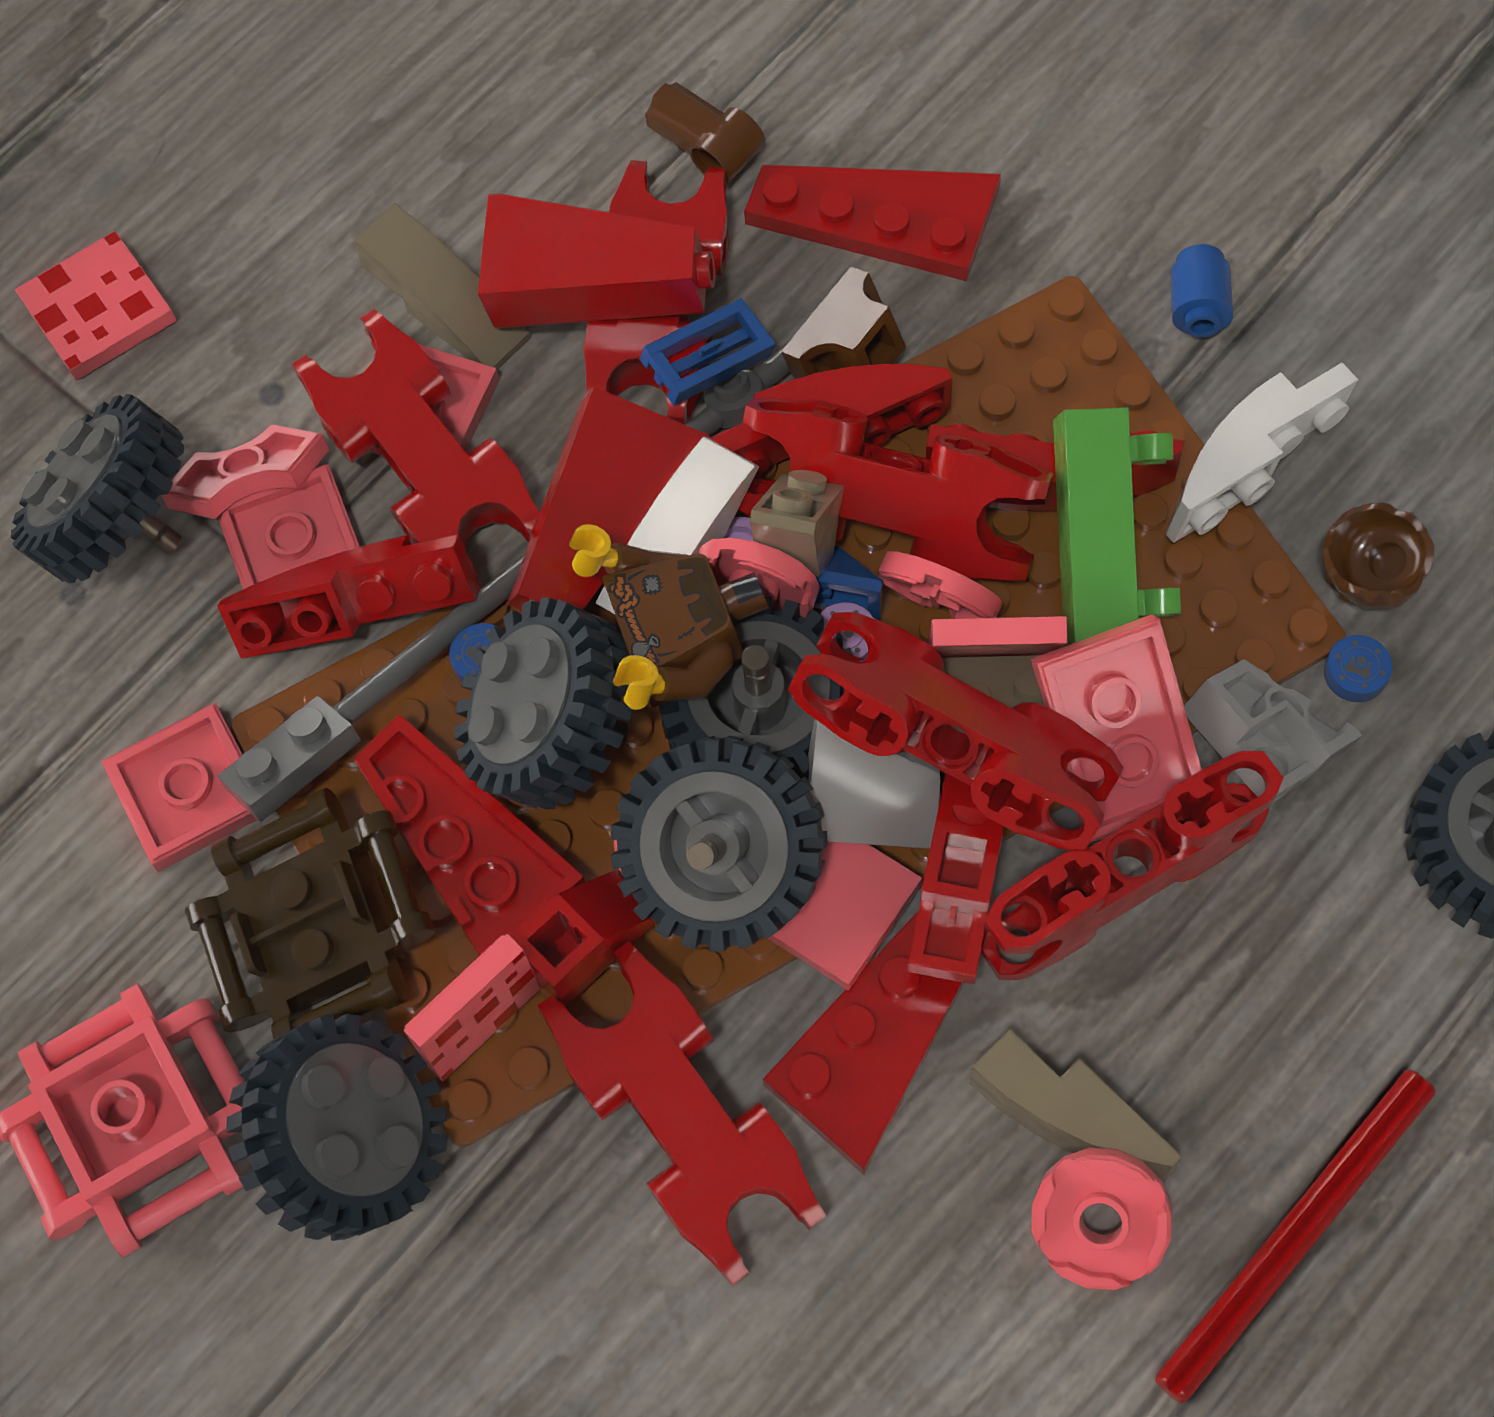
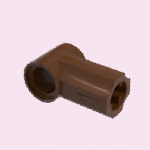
[645,82,766,184]

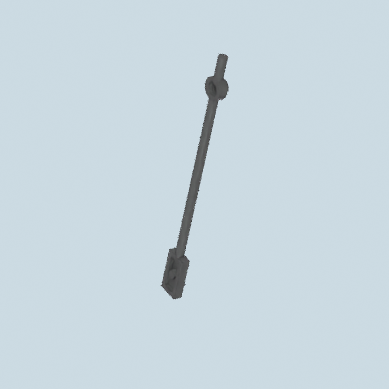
[217,341,790,822]

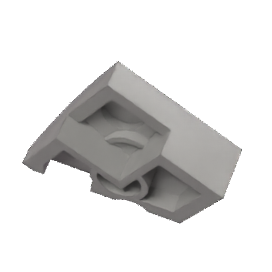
[1184,659,1363,803]
[808,719,940,848]

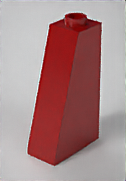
[478,194,715,328]
[506,386,709,614]

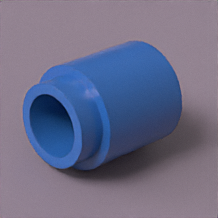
[1171,244,1233,338]

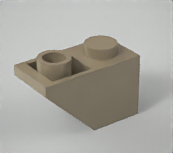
[750,470,844,577]

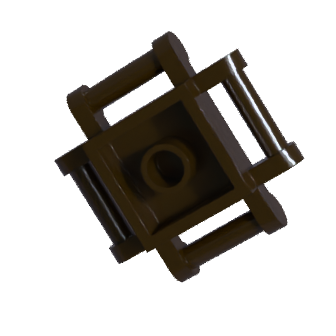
[185,788,435,1040]

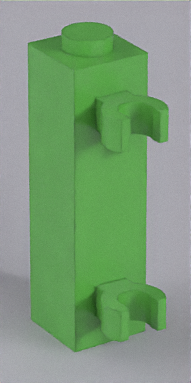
[1053,407,1181,647]

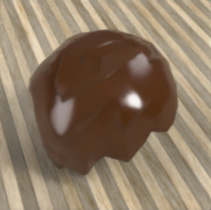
[1323,502,1435,610]

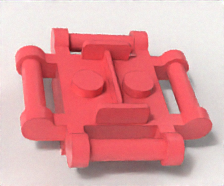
[0,983,245,1258]

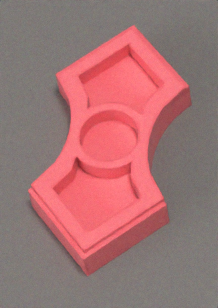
[161,425,329,519]

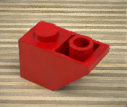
[511,870,656,1007]

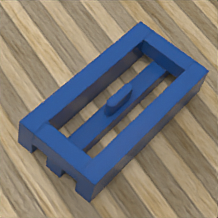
[640,298,776,406]

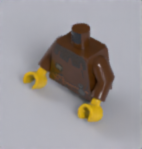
[569,524,769,710]

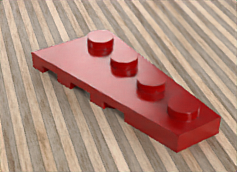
[744,165,1001,282]
[353,714,585,956]
[762,911,989,1175]

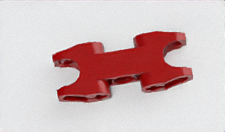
[583,160,730,424]
[292,309,540,588]
[738,398,1054,581]
[788,612,1123,850]
[981,751,1284,980]
[537,941,826,1287]

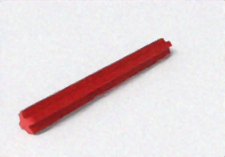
[1155,1070,1435,1404]

